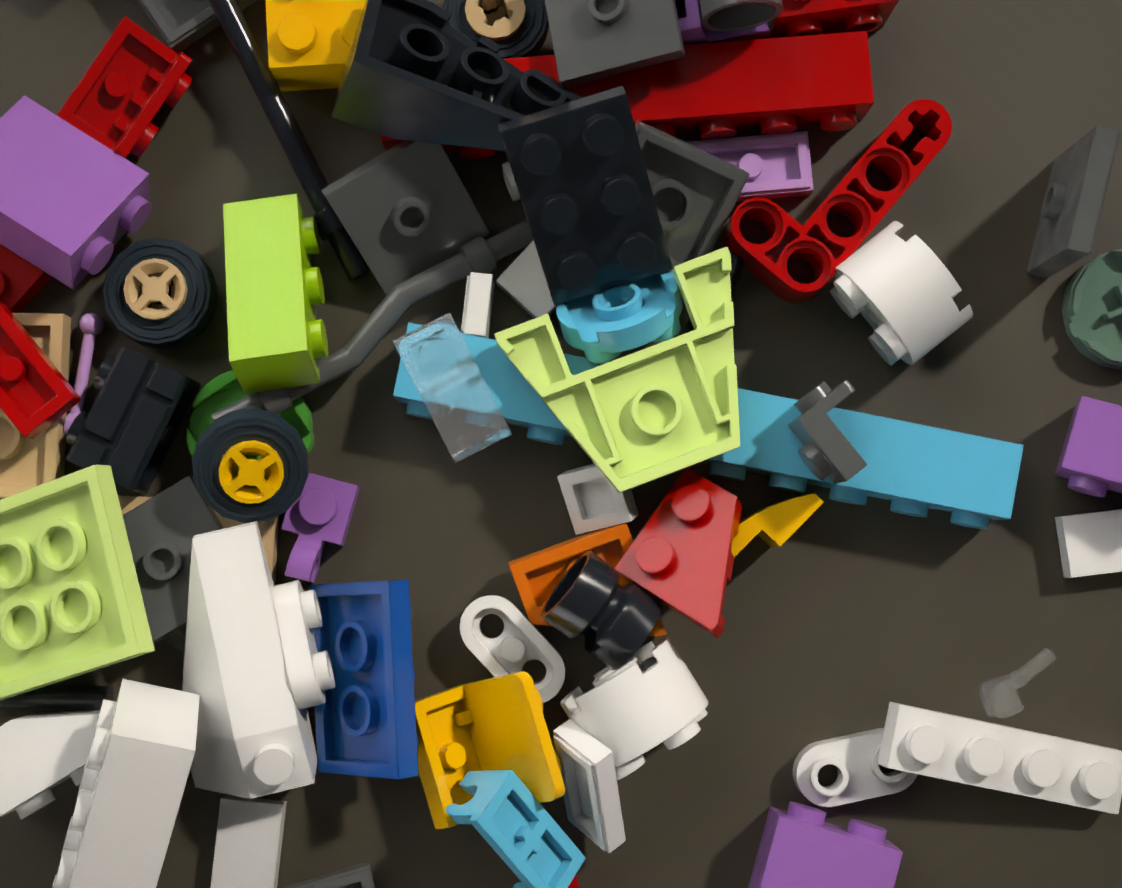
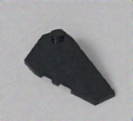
[332,0,582,151]

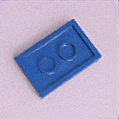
[310,579,418,779]

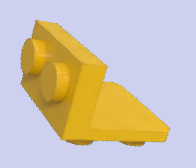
[415,671,565,829]

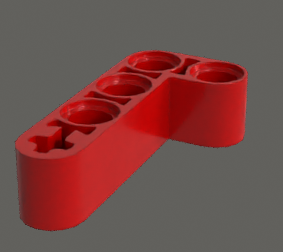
[724,99,952,303]

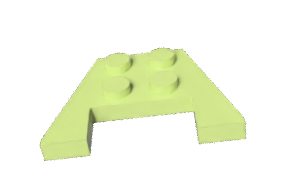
[494,247,740,493]

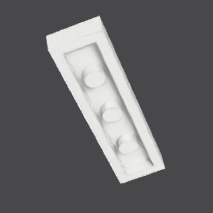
[877,702,1122,815]

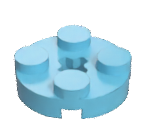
[556,270,683,363]

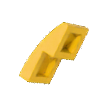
[731,493,824,557]

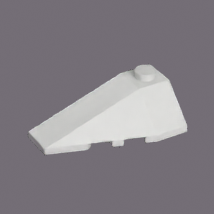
[182,521,317,799]

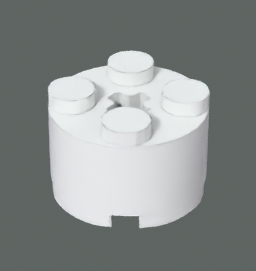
[830,221,973,366]
[560,635,709,780]

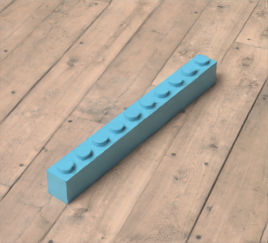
[393,322,1024,530]

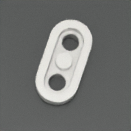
[273,580,335,710]
[460,595,565,703]
[793,728,917,807]

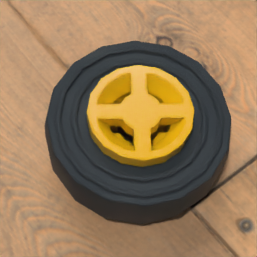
[192,408,309,523]

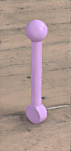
[64,312,104,437]

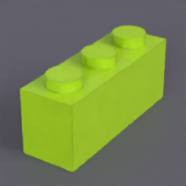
[223,193,329,394]

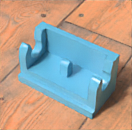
[446,770,586,888]

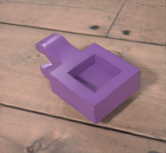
[281,473,360,583]

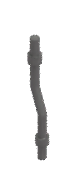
[211,221,533,421]

